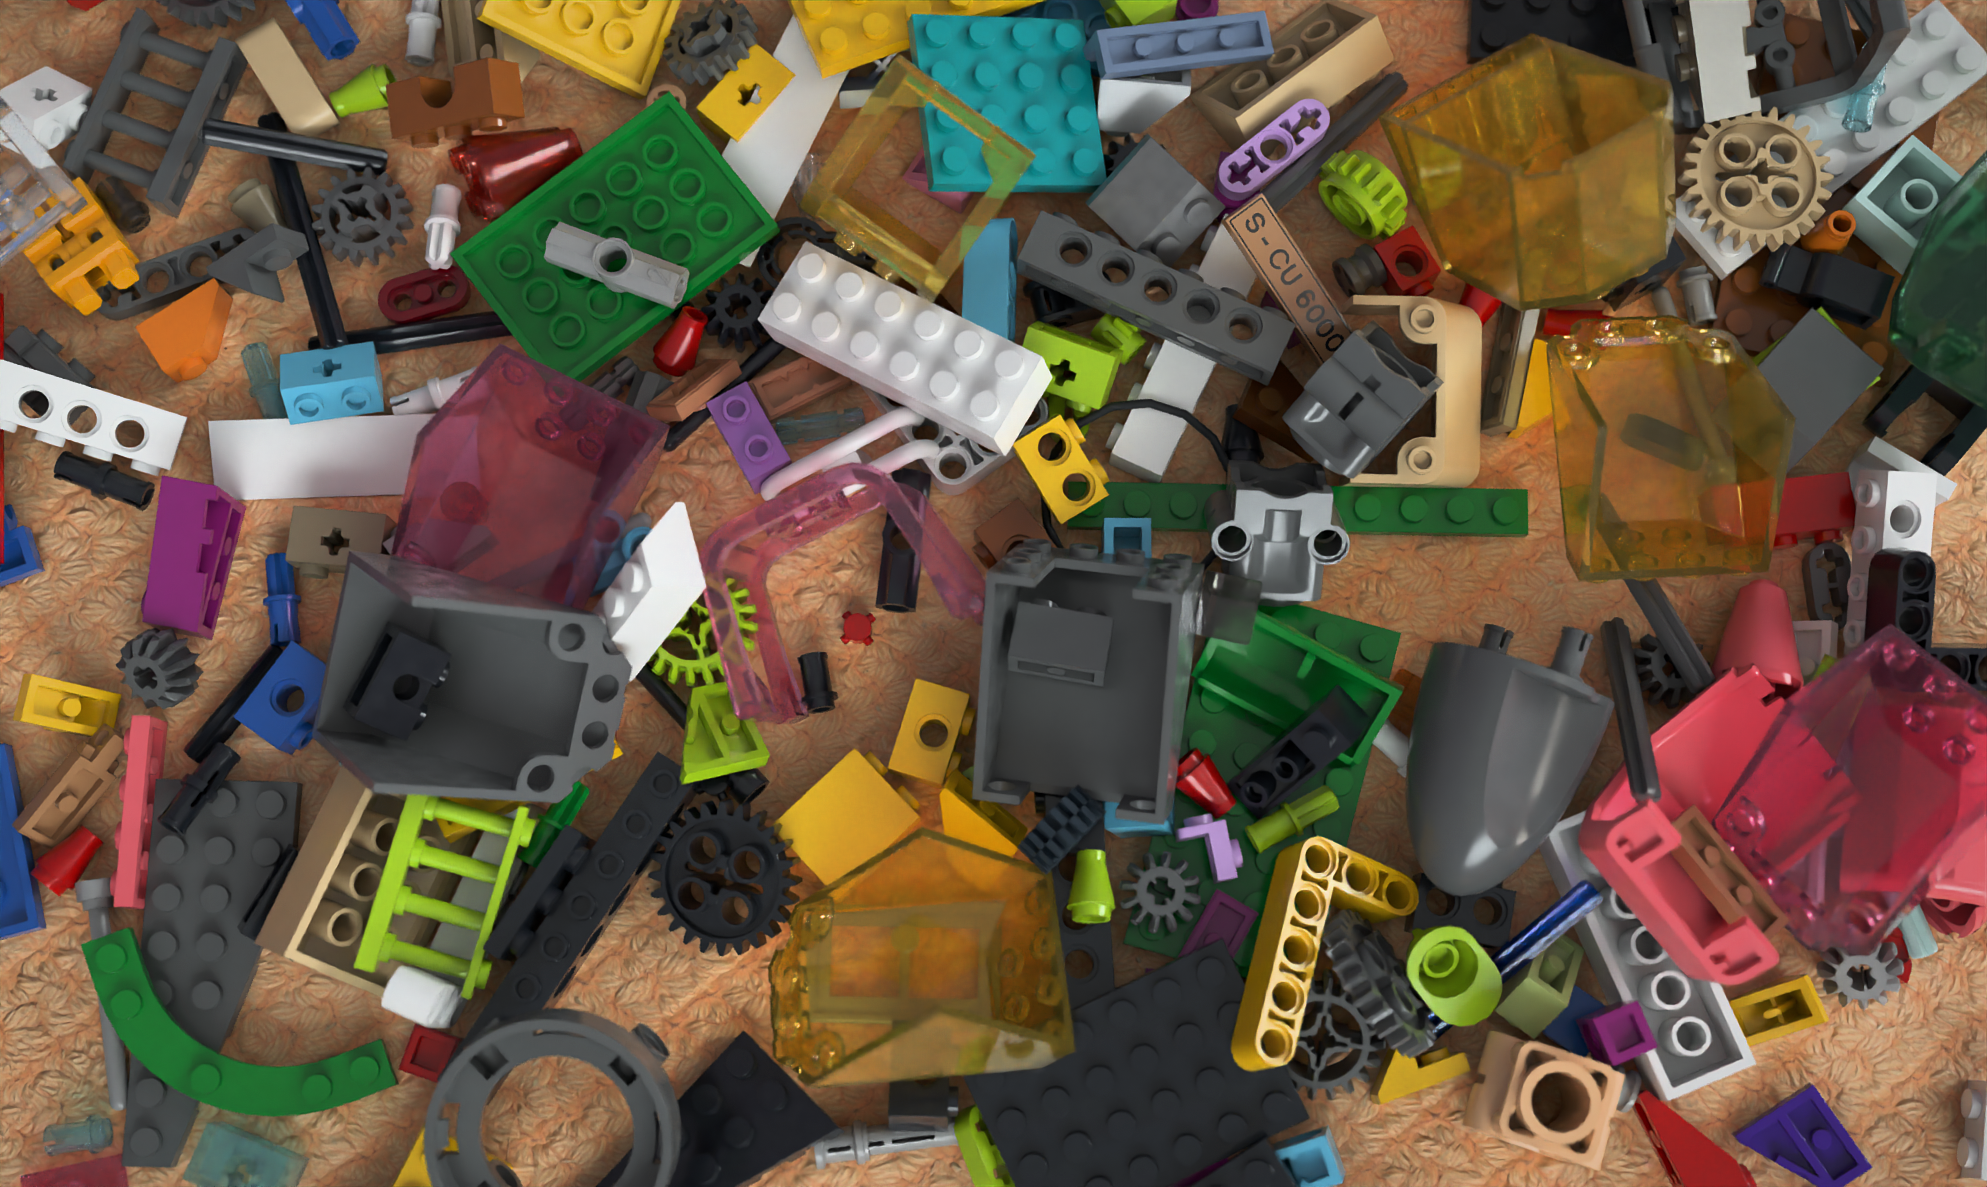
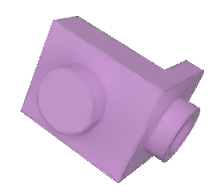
[1175,814,1243,884]

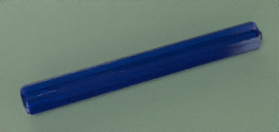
[1428,879,1603,1042]

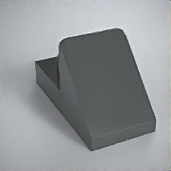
[206,223,309,303]

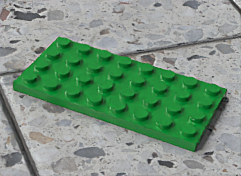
[1122,583,1401,979]

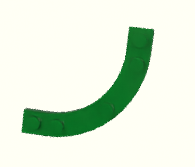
[81,927,398,1117]

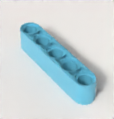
[962,217,1018,343]

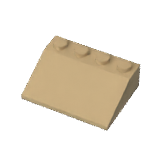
[254,765,481,998]

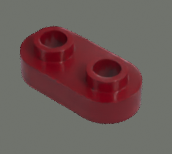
[378,265,471,325]

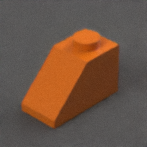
[135,278,233,383]

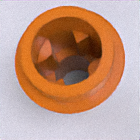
[1801,210,1856,256]

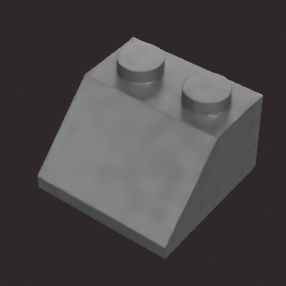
[1085,134,1225,267]

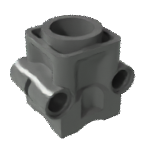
[1282,320,1444,479]
[1204,460,1350,607]

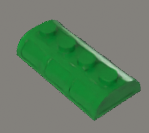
[1191,596,1404,764]

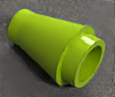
[329,64,397,118]
[1067,849,1116,924]

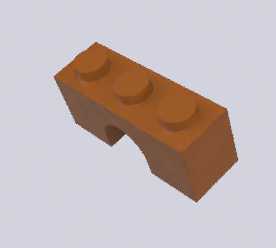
[386,57,525,149]

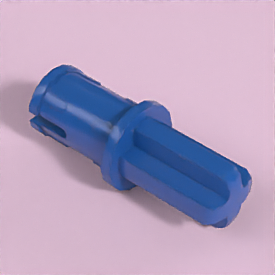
[263,553,302,647]

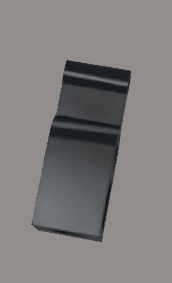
[1758,240,1895,330]

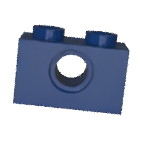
[234,641,326,755]

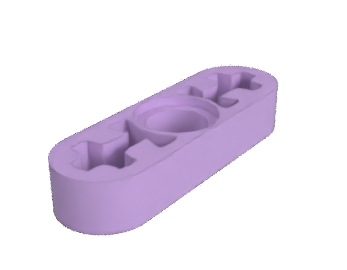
[1217,99,1330,201]

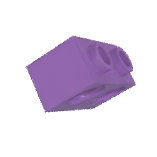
[706,381,792,495]

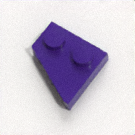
[1732,1083,1873,1187]

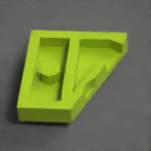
[680,679,770,784]

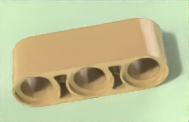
[235,17,340,137]

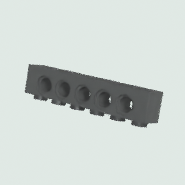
[1017,210,1296,386]

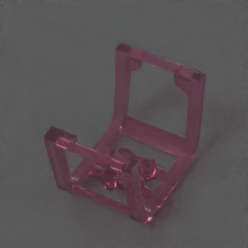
[699,462,986,725]

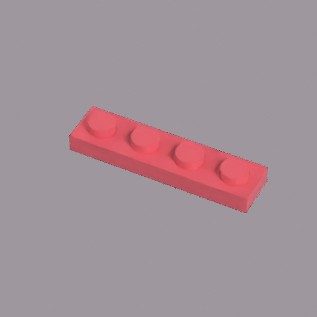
[110,715,168,910]

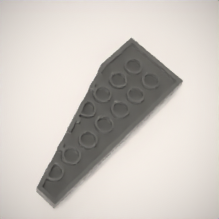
[121,779,303,1168]

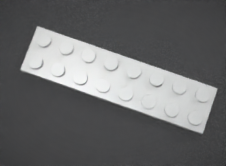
[1665,0,1987,281]

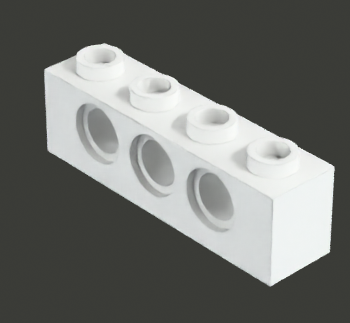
[0,359,188,476]
[1843,469,1937,658]

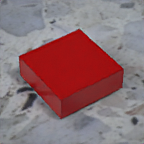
[398,1023,464,1083]

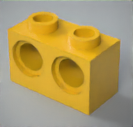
[1011,414,1110,524]

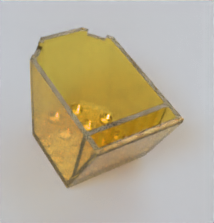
[1379,33,1676,311]

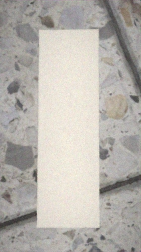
[722,14,850,268]
[208,412,479,500]

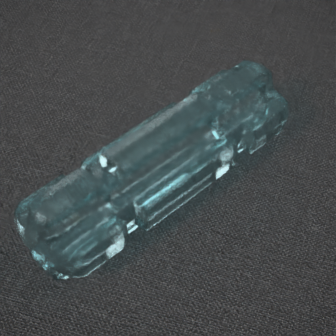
[775,407,865,445]

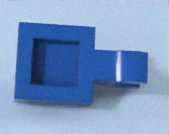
[0,504,45,587]

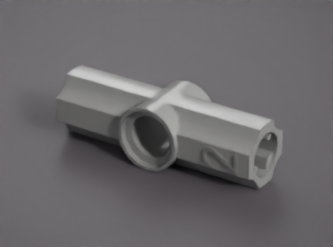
[544,222,690,309]

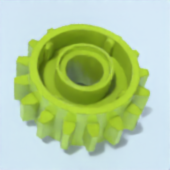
[1318,150,1408,240]

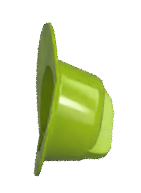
[1406,925,1502,1027]

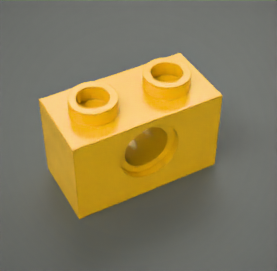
[888,678,977,789]

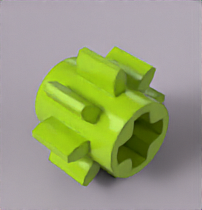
[1090,314,1147,366]

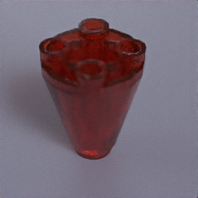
[448,127,583,223]

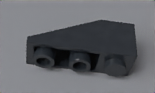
[1227,684,1371,820]

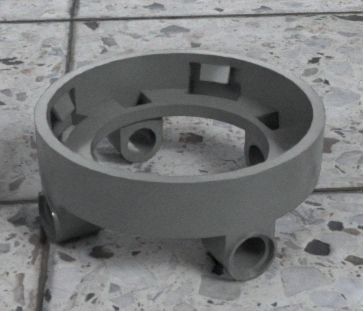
[424,1008,681,1187]

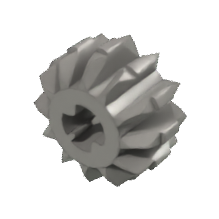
[1816,925,1904,1011]

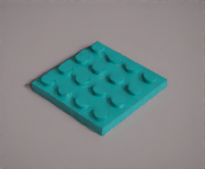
[907,14,1107,193]

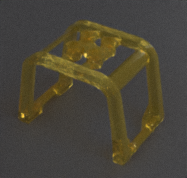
[799,55,1037,304]

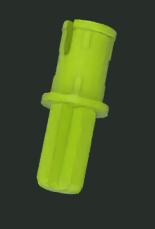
[1245,785,1339,854]

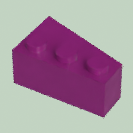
[141,475,246,640]

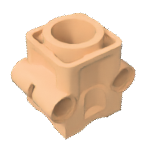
[1461,1031,1625,1171]

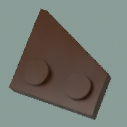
[1233,360,1314,463]

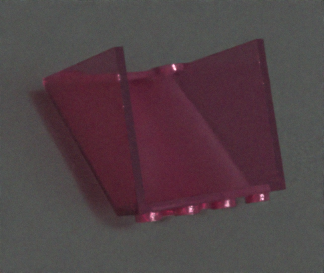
[391,343,670,610]
[1711,623,1987,956]

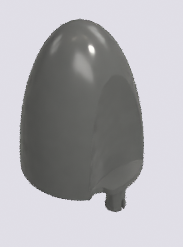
[1405,624,1615,896]

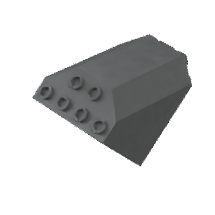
[312,550,632,803]

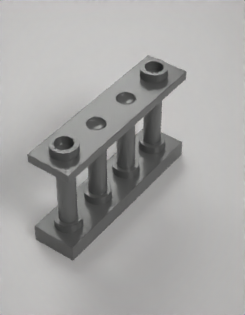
[62,8,248,218]

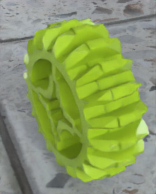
[648,562,759,688]

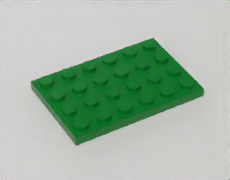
[450,91,780,397]

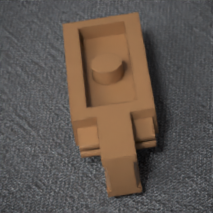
[12,723,124,849]

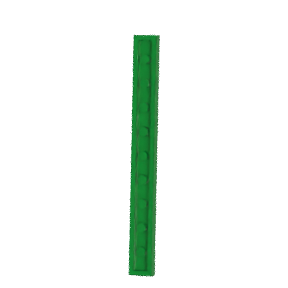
[1067,481,1528,537]

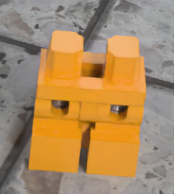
[5,177,140,316]

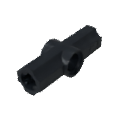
[875,468,932,613]

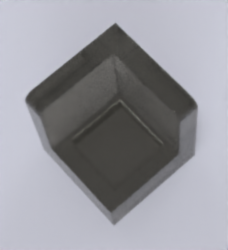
[1194,570,1263,645]

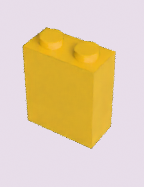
[771,748,921,899]

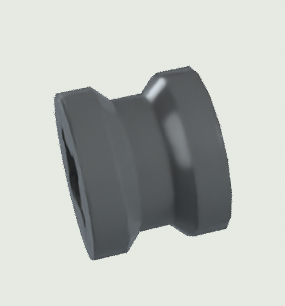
[1332,244,1388,298]

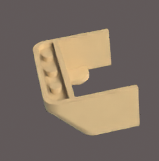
[1339,295,1482,488]

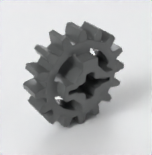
[662,0,758,86]
[311,167,414,267]

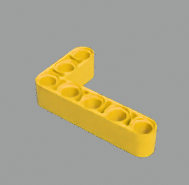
[1231,836,1419,1071]

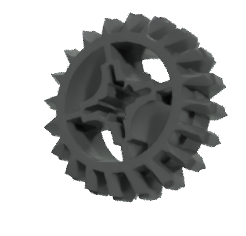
[1272,968,1386,1101]

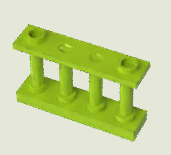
[354,795,536,999]

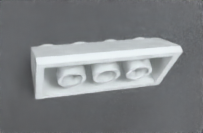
[591,502,706,681]

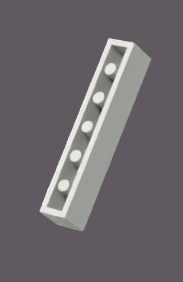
[1105,214,1258,483]

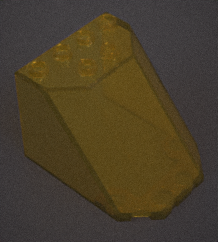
[1546,315,1796,583]
[768,827,1075,1089]

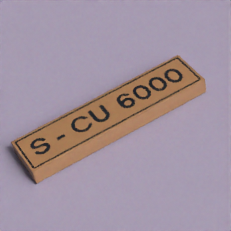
[1221,193,1353,368]

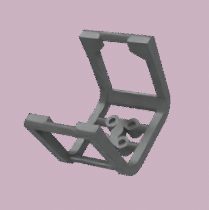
[1622,0,1912,135]

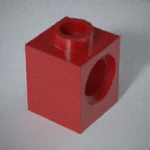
[1373,225,1441,296]

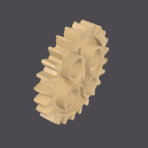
[1678,107,1834,254]

